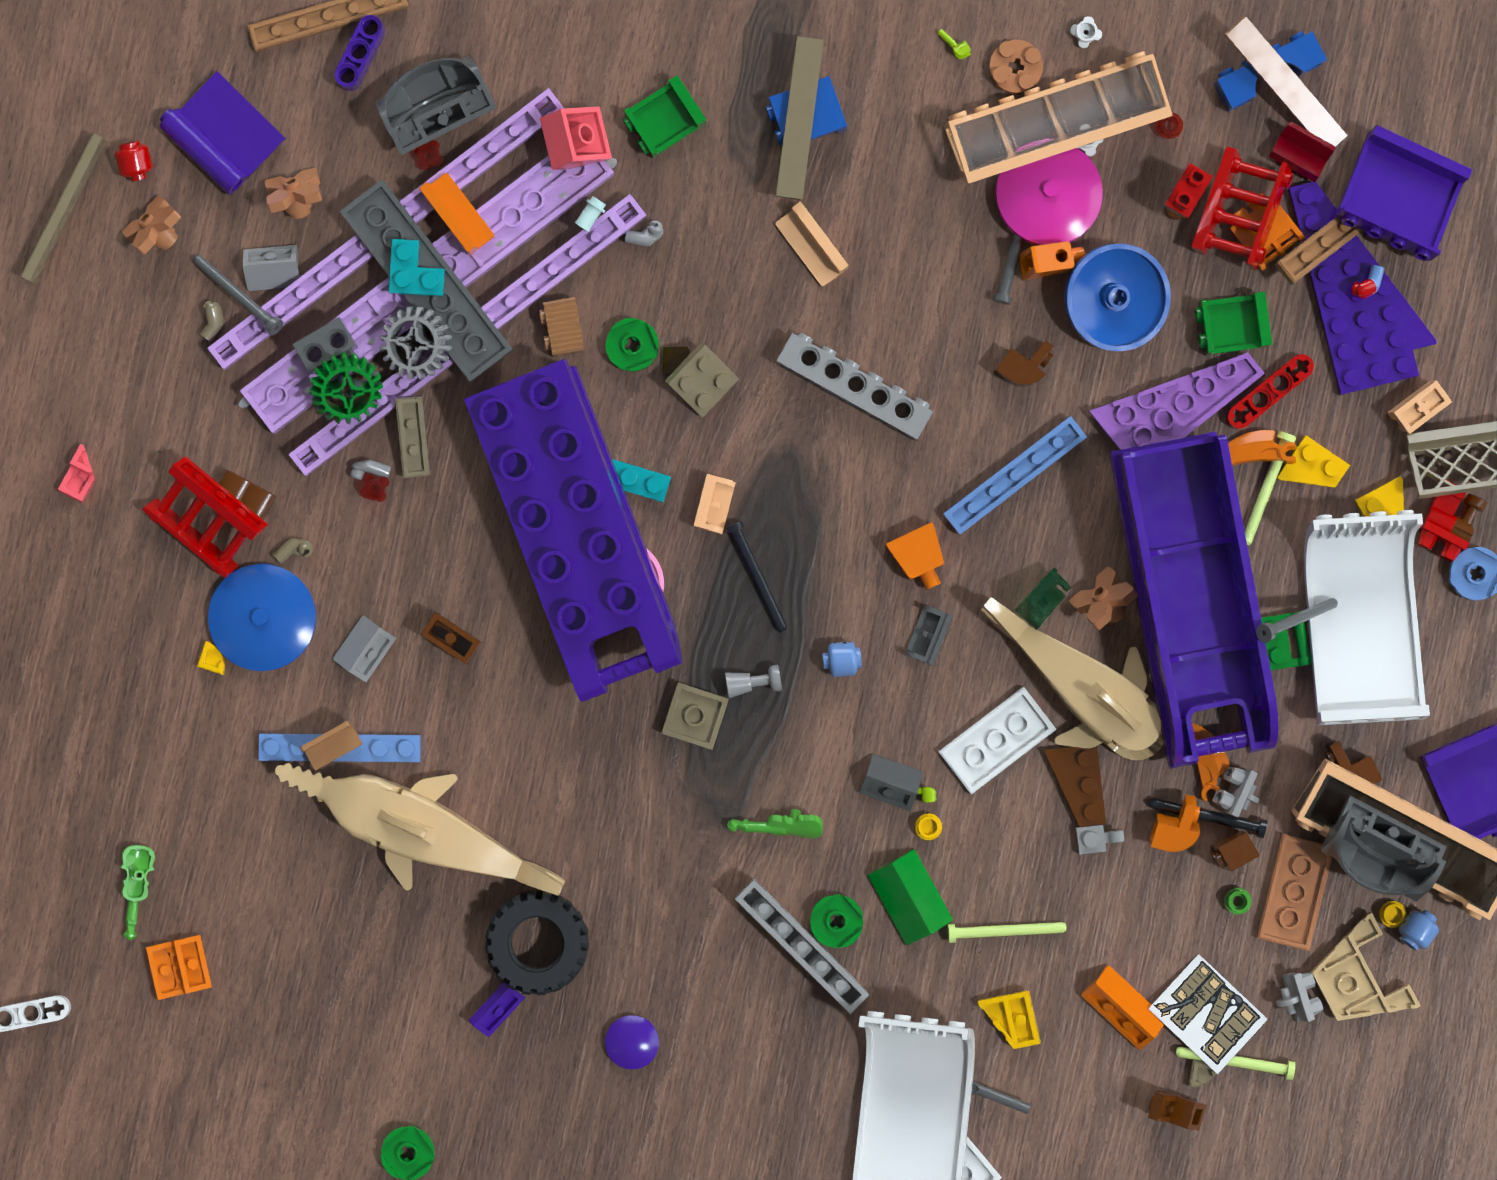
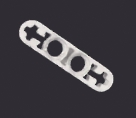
[0,995,71,1032]

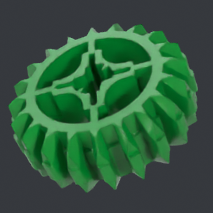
[309,352,383,425]

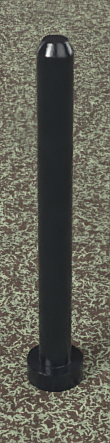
[725,521,787,633]
[1149,798,1268,838]

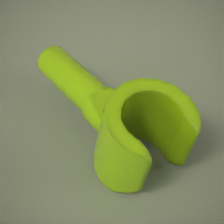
[937,29,971,60]
[917,787,936,803]

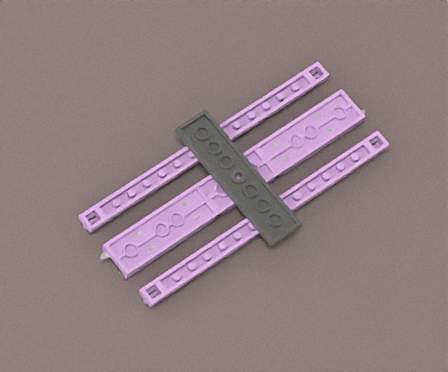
[208,88,647,476]

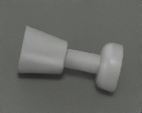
[725,665,782,698]

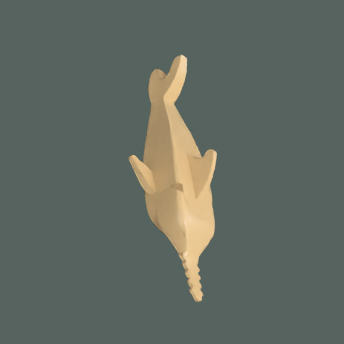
[275,763,565,895]

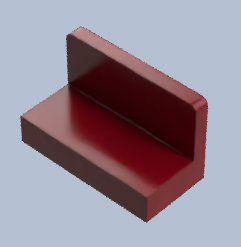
[1268,122,1336,182]

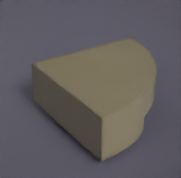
[1188,1059,1217,1087]

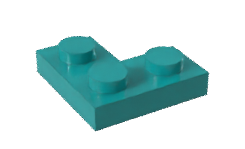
[389,239,445,297]

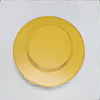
[915,813,942,840]
[1379,901,1407,928]

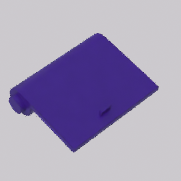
[160,71,286,195]

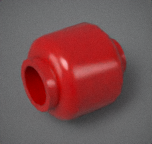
[114,140,153,182]

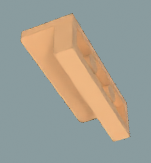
[775,201,849,287]

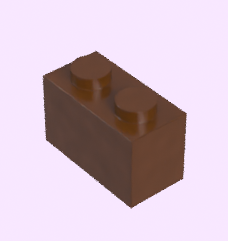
[421,612,483,665]
[1210,830,1260,872]

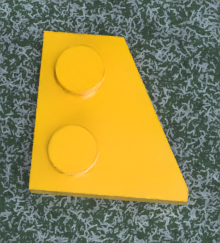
[1276,435,1350,488]

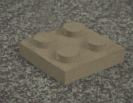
[665,342,739,418]
[661,683,729,750]

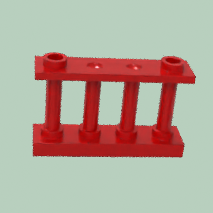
[1191,146,1293,270]
[143,456,268,578]

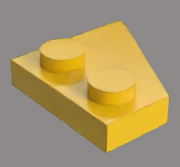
[1354,476,1404,517]
[978,990,1041,1049]

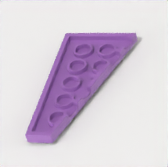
[1088,353,1265,450]

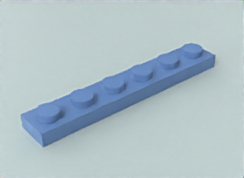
[943,416,1087,535]
[259,734,421,762]

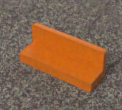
[419,173,495,256]
[1081,965,1164,1051]

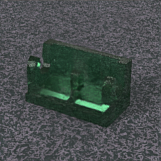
[1015,568,1070,630]

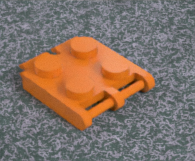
[1230,192,1305,271]

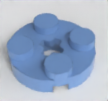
[1448,547,1497,601]

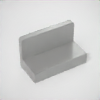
[243,245,300,291]
[333,616,397,682]

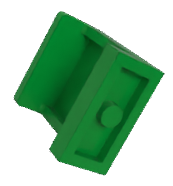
[622,75,707,158]
[1195,292,1273,356]

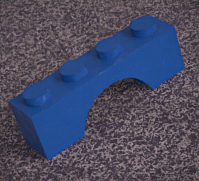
[1214,31,1327,112]

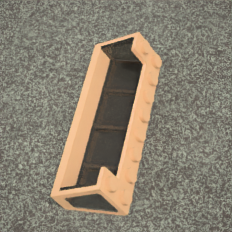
[1291,759,1497,920]

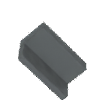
[859,754,923,811]

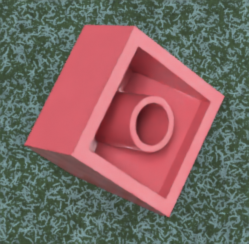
[540,106,612,170]

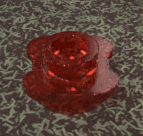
[414,140,444,170]
[360,473,389,502]

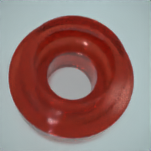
[1156,112,1183,139]

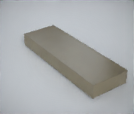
[395,395,430,478]

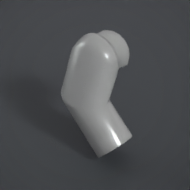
[625,221,663,247]
[350,460,391,480]

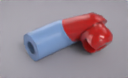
[1351,265,1385,299]

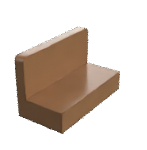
[300,721,363,771]

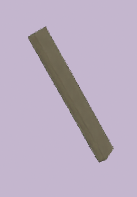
[776,36,824,200]
[21,134,107,284]

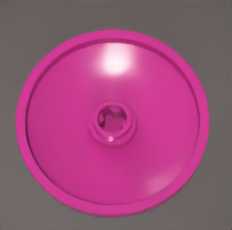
[995,140,1103,246]

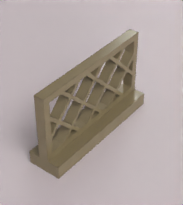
[1404,421,1497,499]

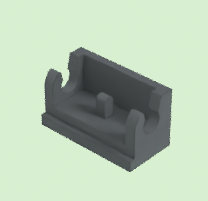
[905,605,953,666]

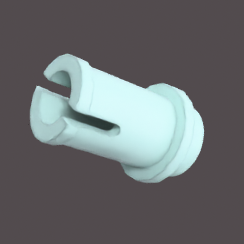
[575,196,606,232]

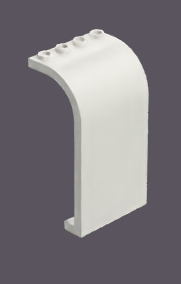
[1304,510,1430,726]
[853,1011,975,1180]

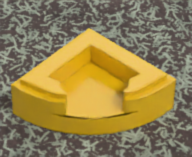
[197,641,225,675]

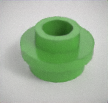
[1224,888,1252,915]

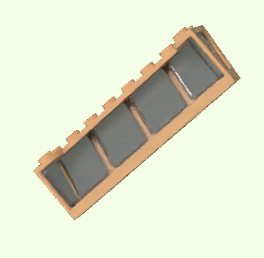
[943,51,1173,184]

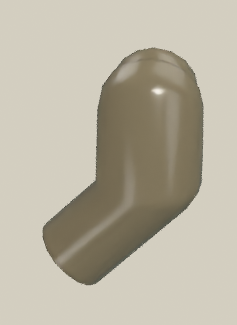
[200,301,224,342]
[273,538,313,564]

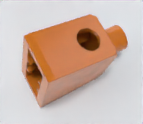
[1019,241,1085,281]
[885,522,944,590]

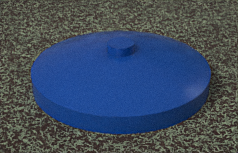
[1064,244,1171,351]
[208,564,317,671]

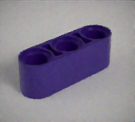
[335,15,385,91]

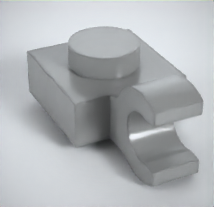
[1076,825,1124,855]

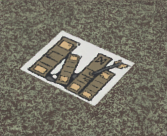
[1149,954,1268,1074]

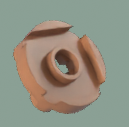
[989,40,1043,94]

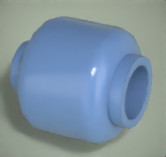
[822,642,862,677]
[1398,910,1439,951]

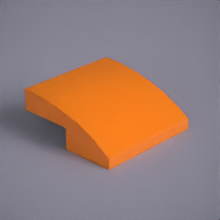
[145,935,212,1000]

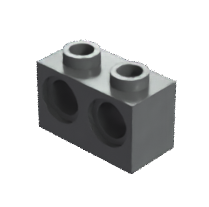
[292,317,359,375]

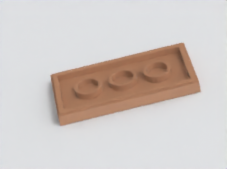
[1256,833,1332,951]

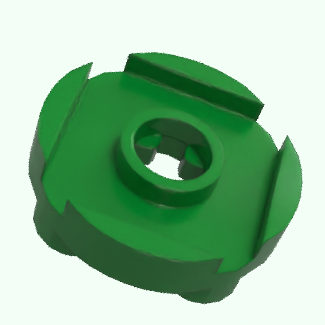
[605,318,659,372]
[810,894,864,948]
[381,1125,435,1180]

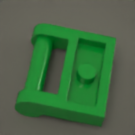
[1261,612,1312,670]

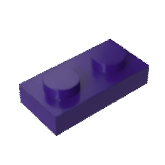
[468,982,525,1037]

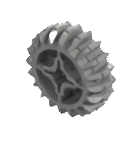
[379,307,452,379]

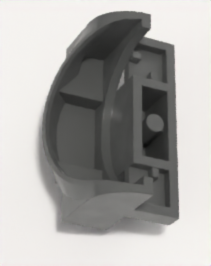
[375,54,497,155]
[1320,795,1447,902]

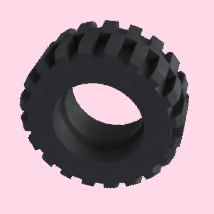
[485,890,589,996]

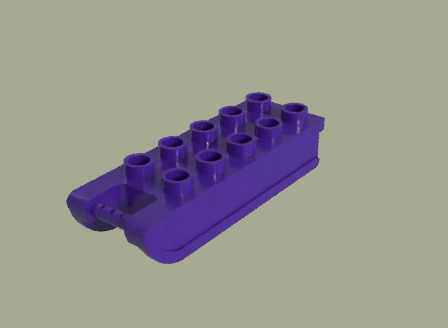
[464,359,682,702]
[1108,432,1278,769]

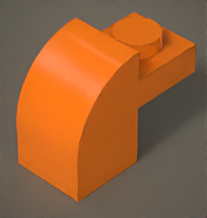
[1150,794,1200,852]

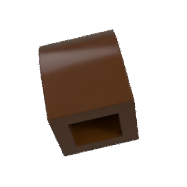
[994,340,1054,387]
[1325,741,1383,790]
[1148,1090,1206,1131]

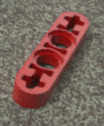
[1226,354,1314,430]

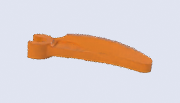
[1228,430,1297,466]
[1192,723,1229,801]

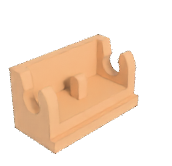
[1387,380,1452,434]
[694,474,736,534]

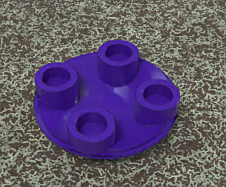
[605,1015,659,1069]

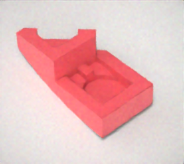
[58,444,95,504]

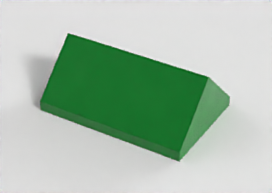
[867,849,953,946]

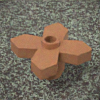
[265,168,322,219]
[122,195,181,255]
[1069,566,1138,630]

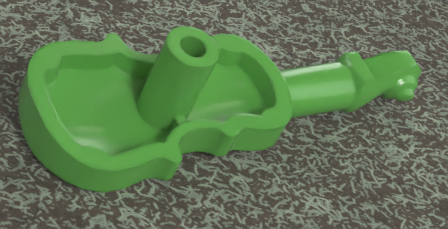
[727,809,823,839]
[120,845,155,941]

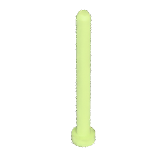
[1245,431,1296,546]
[947,922,1066,943]
[1176,1046,1295,1080]

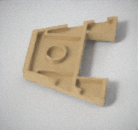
[1311,912,1420,1021]

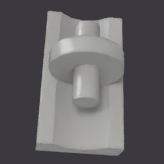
[1212,766,1260,817]
[1276,973,1323,1022]

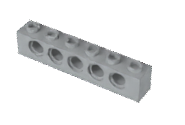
[776,332,933,441]
[735,879,869,1014]

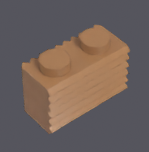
[539,297,585,357]

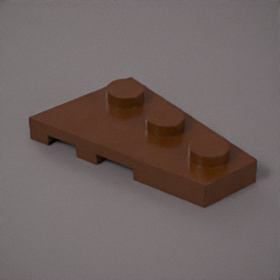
[1043,746,1106,827]

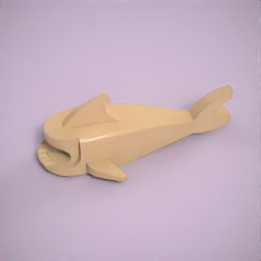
[981,597,1163,761]

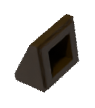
[663,346,690,374]

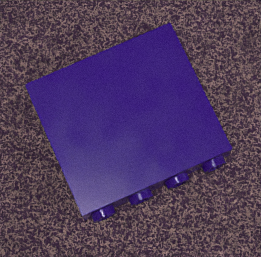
[1334,125,1472,261]
[1419,723,1497,840]

